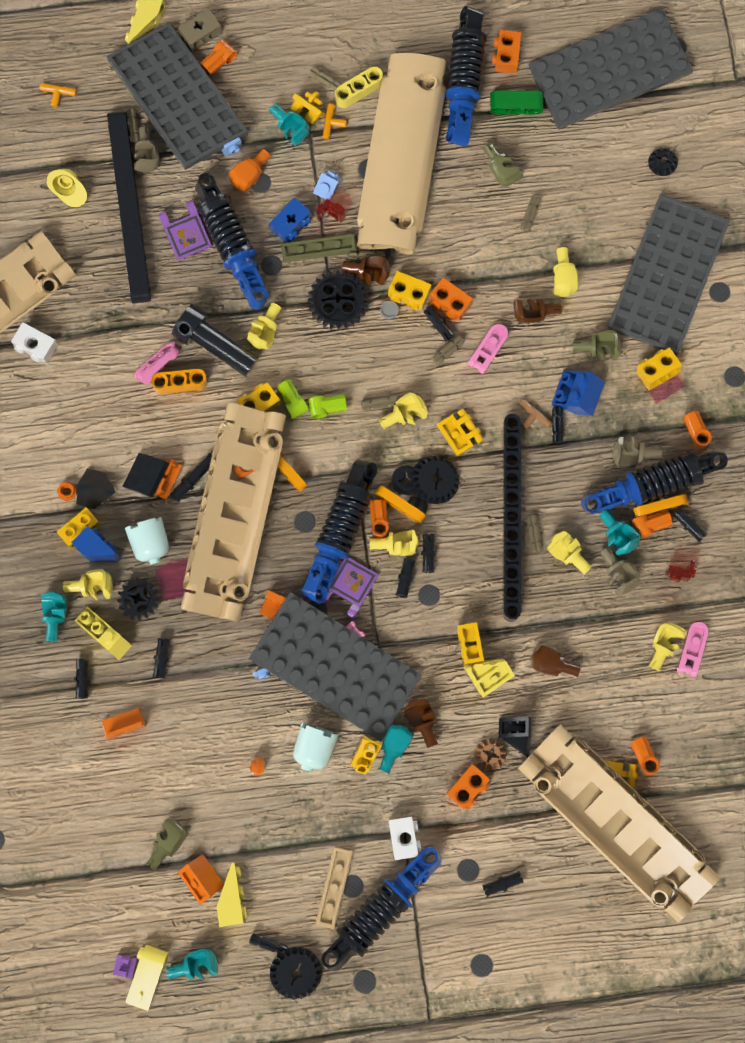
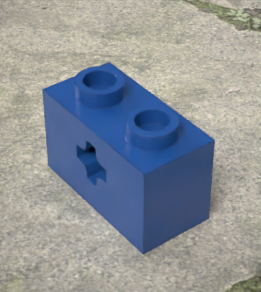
[269,197,311,243]

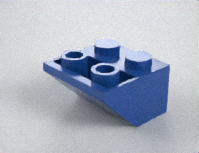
[551,370,605,416]
[71,526,120,562]

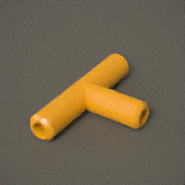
[39,83,77,108]
[322,103,347,140]

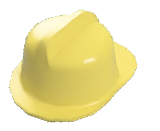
[47,169,87,207]

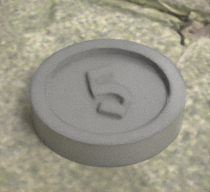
[380,301,399,320]

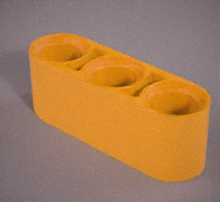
[151,369,208,394]

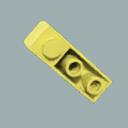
[125,0,165,44]
[74,606,132,660]
[217,863,247,927]

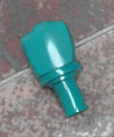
[269,103,310,147]
[599,509,641,556]
[41,591,67,642]
[378,724,414,774]
[166,949,218,980]

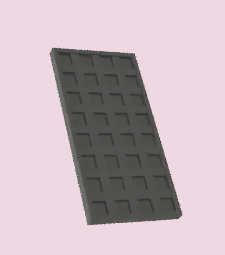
[529,8,693,130]
[107,23,248,170]
[607,194,730,356]
[248,592,422,742]

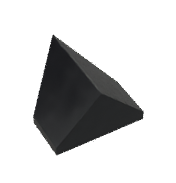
[76,468,115,510]
[499,717,531,758]

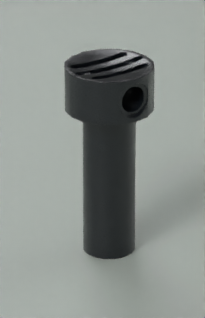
[171,304,258,377]

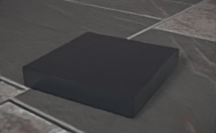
[122,453,169,498]

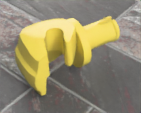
[553,247,579,298]
[247,303,281,350]
[378,393,428,429]
[370,530,419,556]
[547,531,592,575]
[63,569,113,600]
[648,623,687,672]

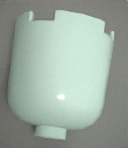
[125,517,169,565]
[293,722,339,772]

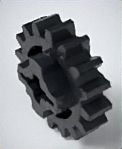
[117,578,160,621]

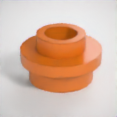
[57,482,77,501]
[250,756,264,776]

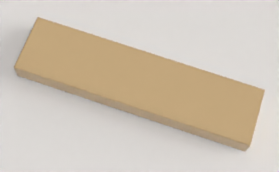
[315,846,353,929]

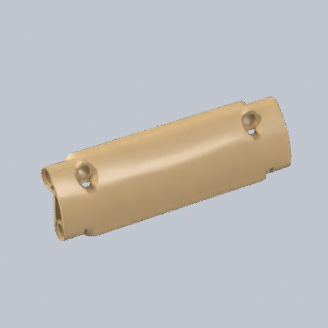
[357,53,446,254]
[0,231,76,333]
[180,403,286,622]
[518,724,720,922]

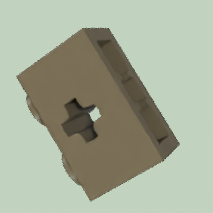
[178,9,222,52]

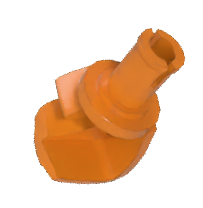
[229,149,271,192]

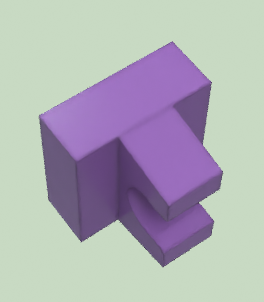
[113,954,138,979]

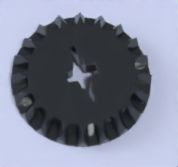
[411,455,460,504]
[270,946,322,1000]

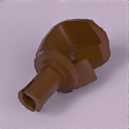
[342,256,391,285]
[513,299,562,324]
[531,645,581,677]
[404,699,438,748]

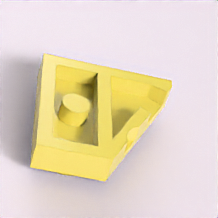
[464,659,515,698]

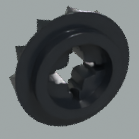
[648,147,678,176]
[391,465,415,496]

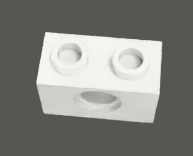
[11,322,58,364]
[389,817,421,860]

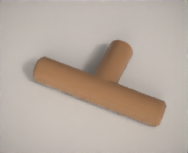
[519,399,552,429]

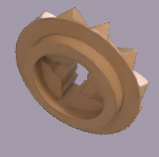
[475,739,506,770]

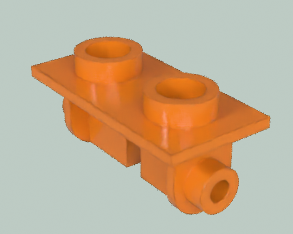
[154,458,182,500]

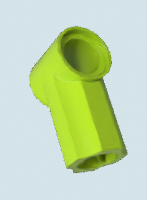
[276,379,309,420]
[308,394,347,419]

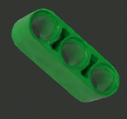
[490,91,543,115]

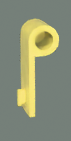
[126,944,169,1011]

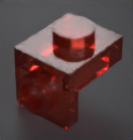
[316,199,346,223]
[665,560,697,582]

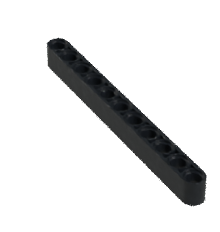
[107,111,151,304]
[503,413,521,622]

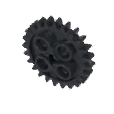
[308,270,369,331]

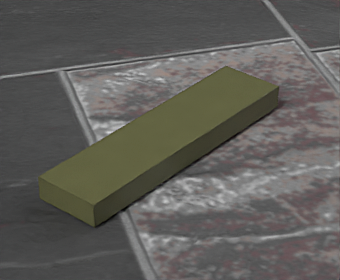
[281,233,357,263]

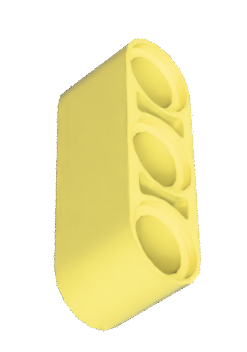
[335,67,383,108]

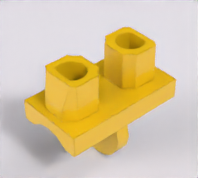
[290,91,325,125]
[350,736,382,774]

